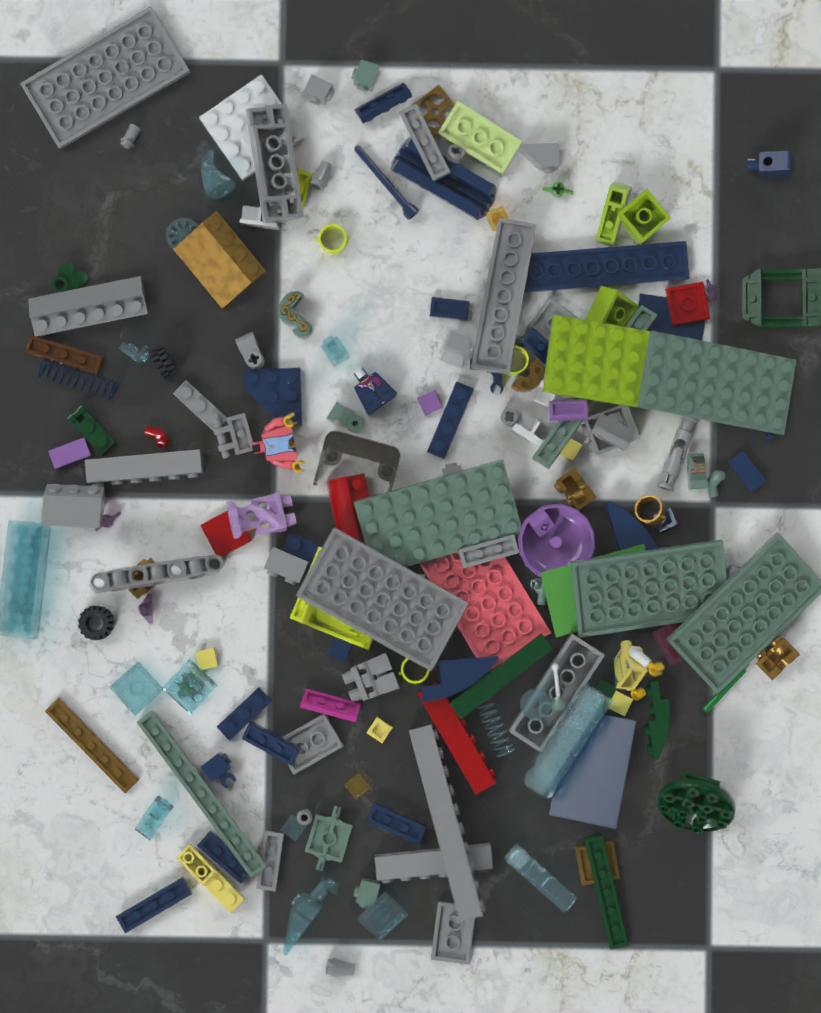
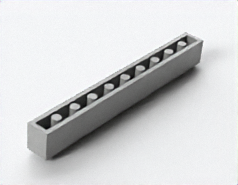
[409,725,485,922]

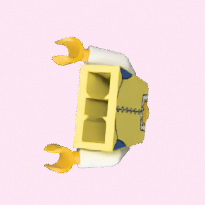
[614,640,664,700]

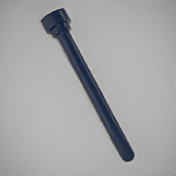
[354,145,419,220]

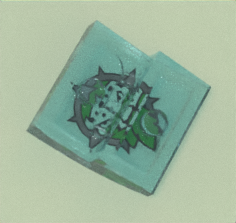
[163,659,218,714]

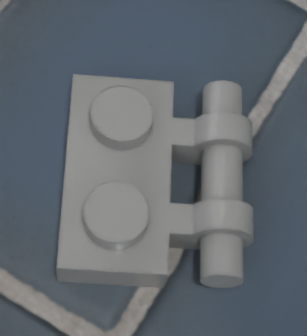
[213,413,253,458]

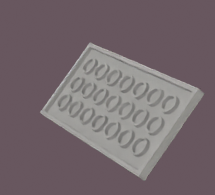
[20,6,191,149]
[296,528,468,671]

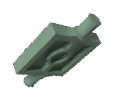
[305,805,353,871]

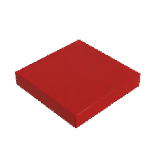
[665,282,710,326]
[200,510,252,557]

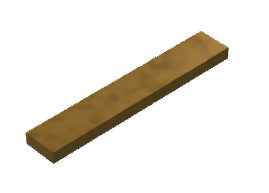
[45,697,140,793]

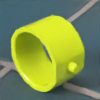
[316,224,350,255]
[509,346,532,376]
[398,658,430,684]

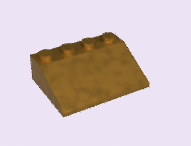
[173,211,266,308]

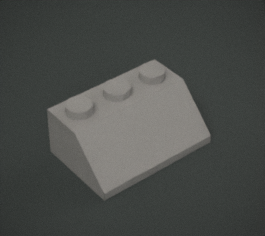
[41,484,106,528]

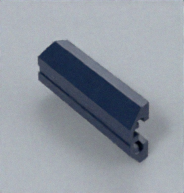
[390,137,497,221]

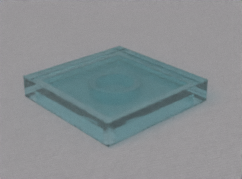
[109,661,164,716]
[357,892,409,941]

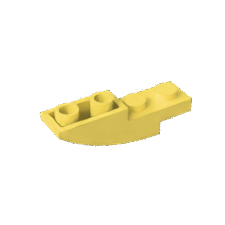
[176,844,246,913]

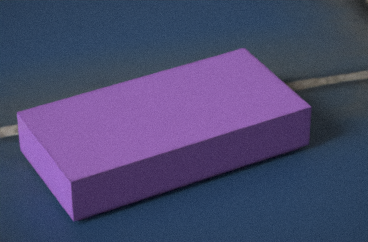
[549,399,588,421]
[48,438,92,469]

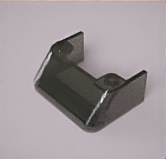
[313,430,401,492]

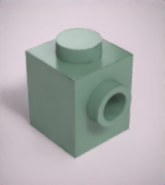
[351,60,379,92]
[353,877,381,909]

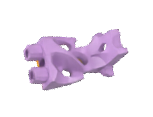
[226,492,296,539]

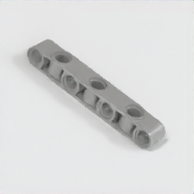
[90,555,224,593]

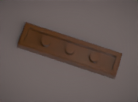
[25,334,104,375]

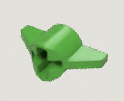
[542,182,573,198]

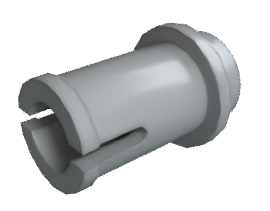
[120,124,141,150]
[297,809,312,825]

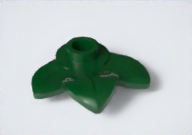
[51,262,89,293]

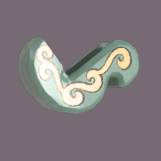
[278,291,312,339]

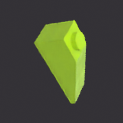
[596,181,632,246]

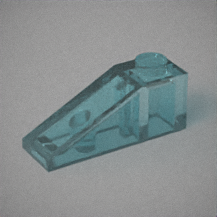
[283,892,322,955]

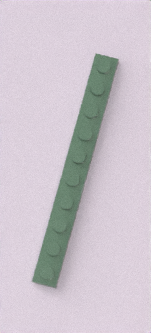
[532,305,657,470]
[137,711,267,878]

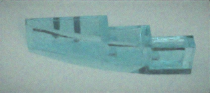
[504,844,577,913]

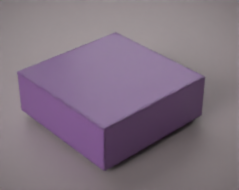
[417,390,442,416]

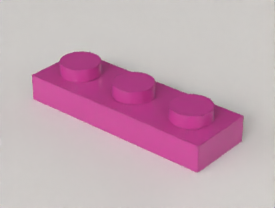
[300,688,361,722]

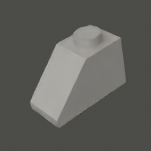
[520,143,560,173]

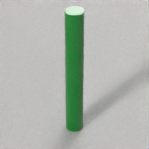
[702,669,747,713]

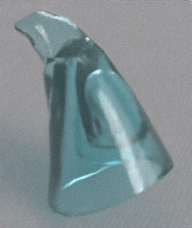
[201,150,235,199]

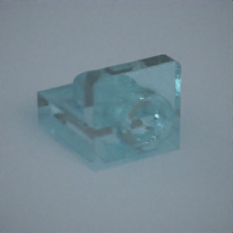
[119,342,151,364]
[308,877,338,903]

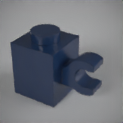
[200,751,237,788]

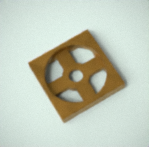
[411,85,455,137]

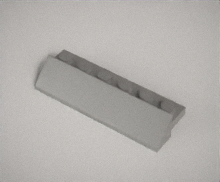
[246,104,304,223]
[28,276,148,336]

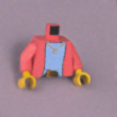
[252,413,305,473]

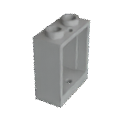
[581,405,641,456]

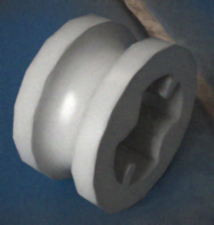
[446,144,465,164]
[501,408,518,426]

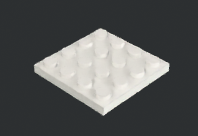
[199,74,305,181]

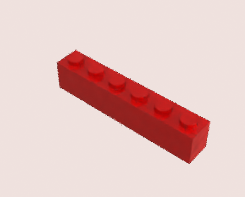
[417,682,497,794]

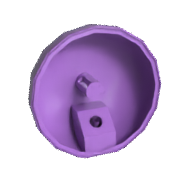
[518,504,595,577]

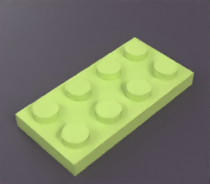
[437,101,522,175]

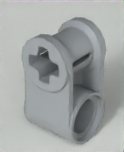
[235,332,265,369]

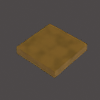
[575,840,620,886]

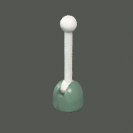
[551,663,568,711]

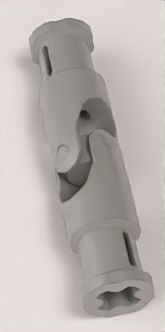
[657,416,699,491]

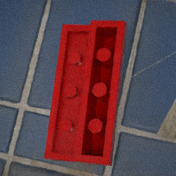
[326,473,369,545]

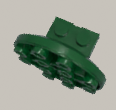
[657,771,736,834]

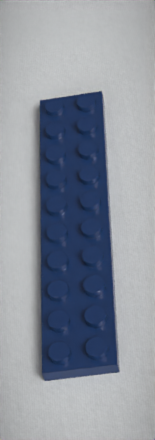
[524,241,689,293]

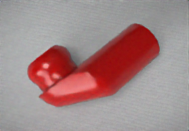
[144,426,168,449]

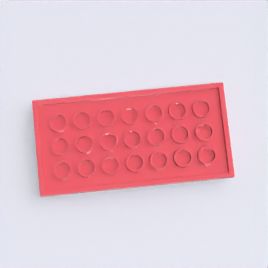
[419,552,551,671]

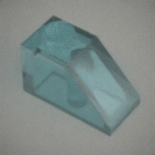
[321,336,350,367]
[135,795,174,840]

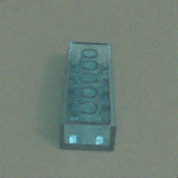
[0,520,51,639]
[524,684,613,797]

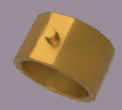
[635,495,667,527]

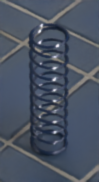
[37,358,117,401]

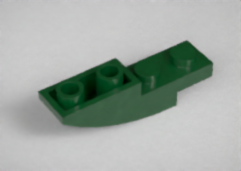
[644,680,670,760]

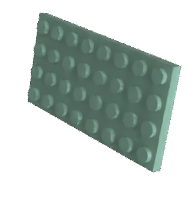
[637,331,797,435]
[354,459,521,567]
[666,532,821,694]
[570,539,727,638]

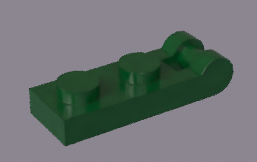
[66,403,116,456]

